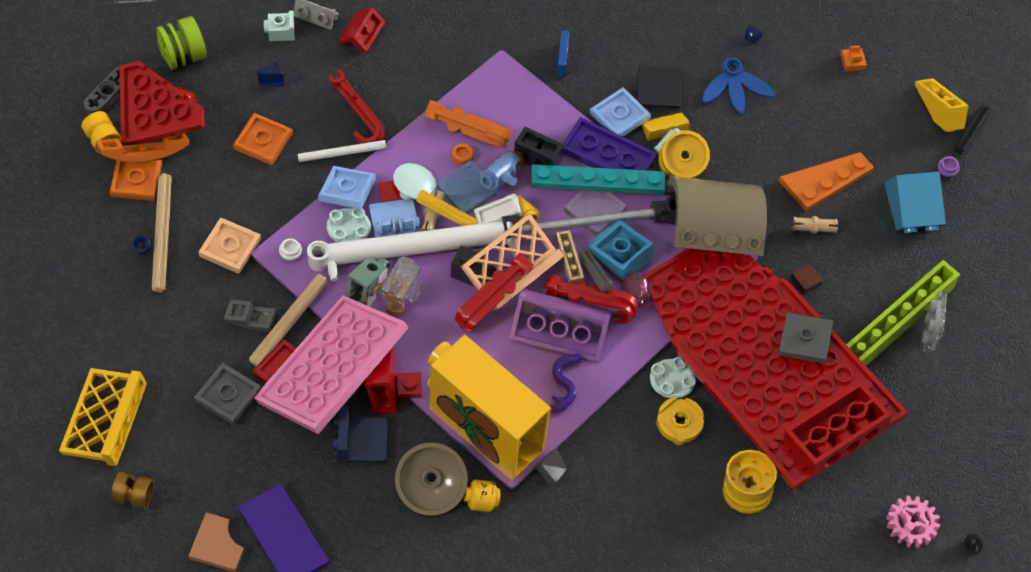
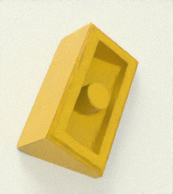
[641,113,690,141]

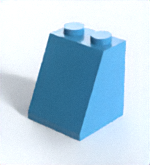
[884,172,946,234]

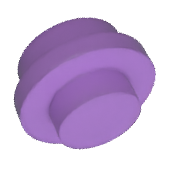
[938,156,960,177]

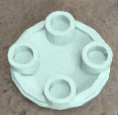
[393,163,436,200]
[326,208,371,242]
[650,357,696,398]

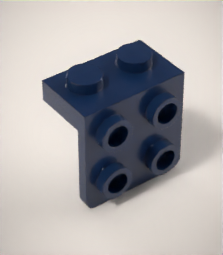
[333,406,388,463]

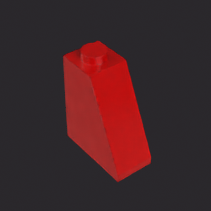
[365,346,398,415]

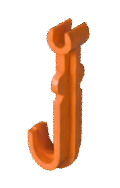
[424,100,512,148]

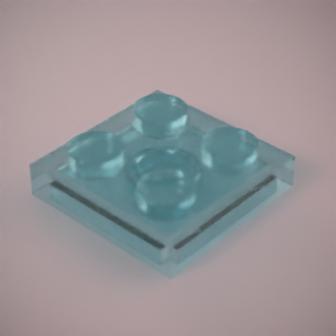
[436,160,499,214]

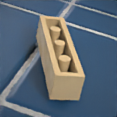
[555,230,584,284]

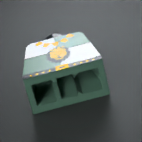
[346,257,390,306]

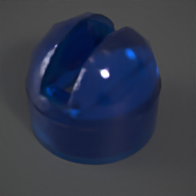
[744,25,763,43]
[132,235,152,255]

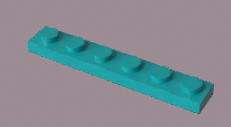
[531,164,665,195]

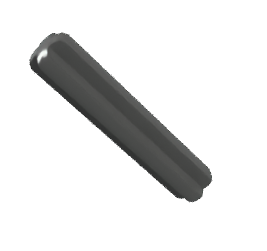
[580,250,612,293]

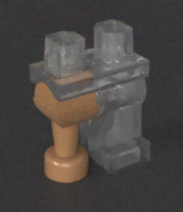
[381,256,422,318]

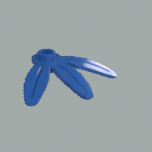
[702,58,776,114]

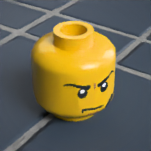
[463,479,500,512]

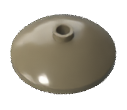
[395,442,468,515]

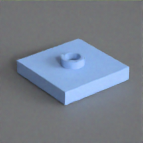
[590,87,651,137]
[318,166,376,209]

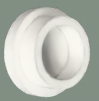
[279,239,302,261]

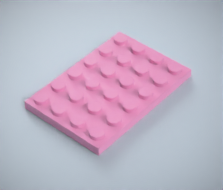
[254,295,409,434]

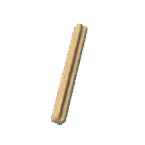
[249,274,327,367]

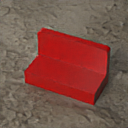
[338,7,386,53]

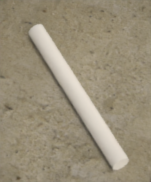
[298,140,386,163]

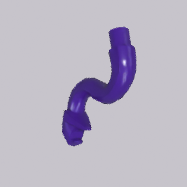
[550,353,581,413]

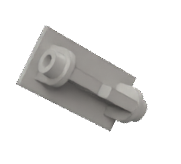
[293,0,339,30]

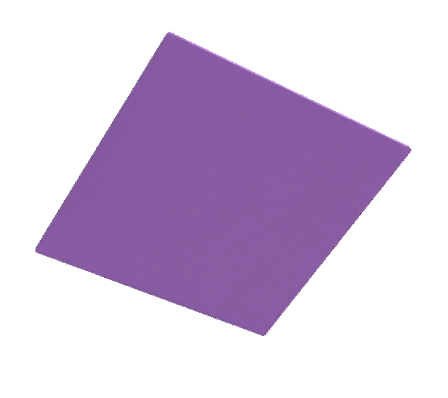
[252,51,758,489]

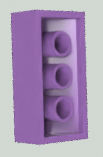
[509,289,612,362]

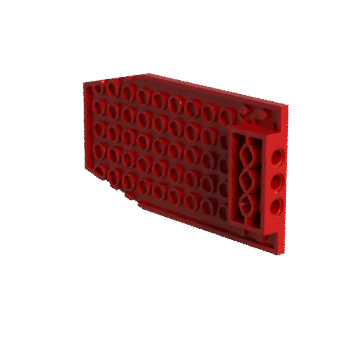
[642,248,908,491]

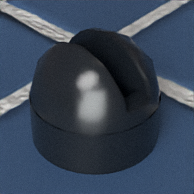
[963,533,983,555]

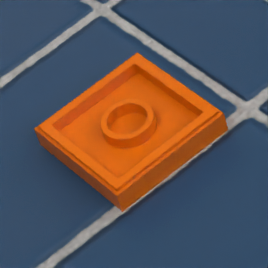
[233,113,293,166]
[110,159,163,201]

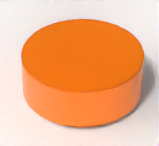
[451,143,474,166]

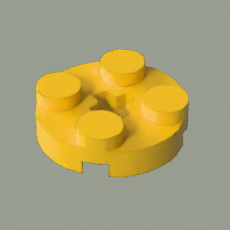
[656,397,704,445]

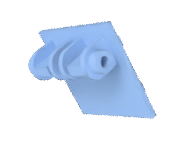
[369,199,420,237]

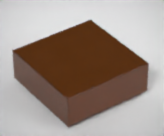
[791,264,823,294]

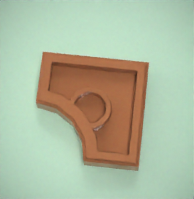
[189,512,244,572]

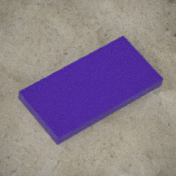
[563,117,658,171]
[238,484,330,572]

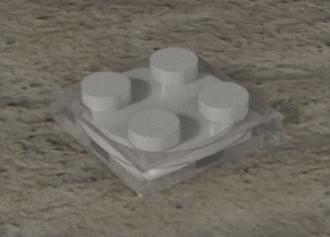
[921,291,947,354]

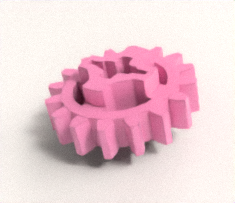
[886,496,940,548]

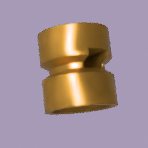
[111,472,154,510]

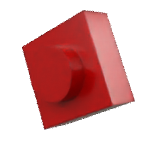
[398,373,422,398]

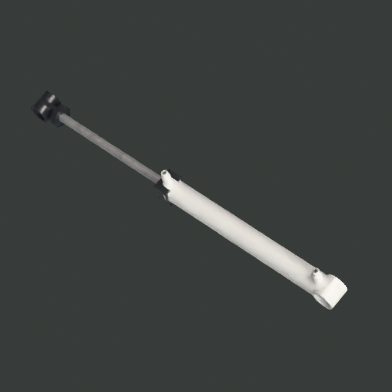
[307,194,676,281]

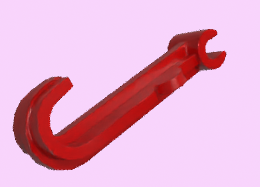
[329,69,385,144]
[454,252,534,333]
[543,275,638,324]

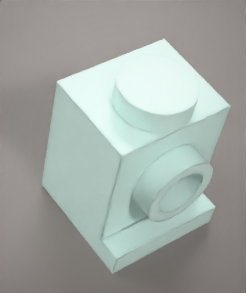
[264,10,295,41]

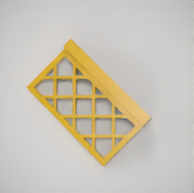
[59,368,147,466]

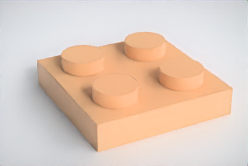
[199,218,261,274]

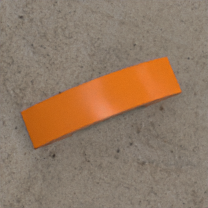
[96,133,189,162]

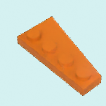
[779,152,874,212]

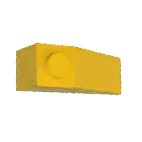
[915,78,969,132]

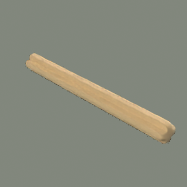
[152,173,172,293]

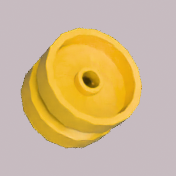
[658,130,710,178]

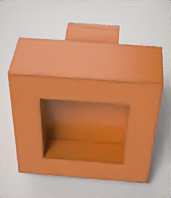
[840,45,867,72]

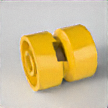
[81,111,121,153]

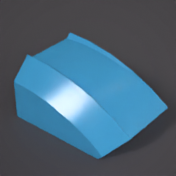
[588,220,654,282]

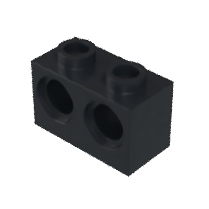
[514,127,564,166]

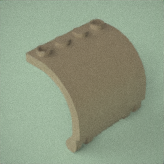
[665,176,767,256]

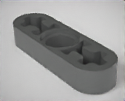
[84,66,120,115]

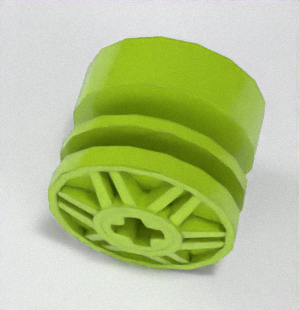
[156,16,207,70]

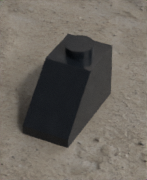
[450,246,497,287]

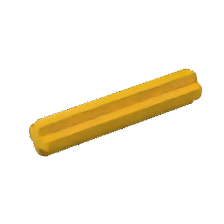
[416,190,478,226]

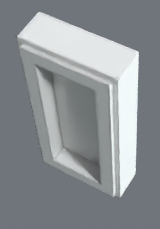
[474,193,522,224]

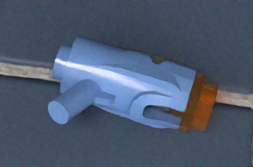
[479,151,524,190]

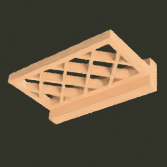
[460,213,564,311]

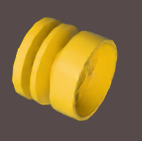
[723,450,777,514]

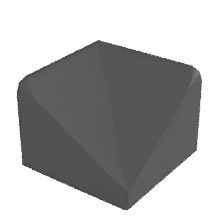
[535,449,567,484]

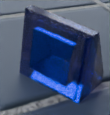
[257,62,284,86]

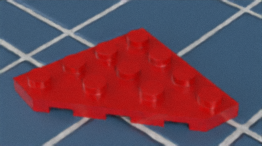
[120,61,204,146]

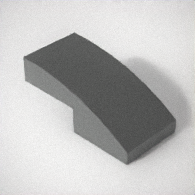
[224,300,278,333]

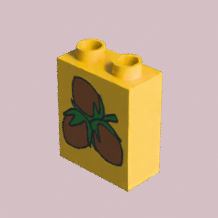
[427,334,551,481]

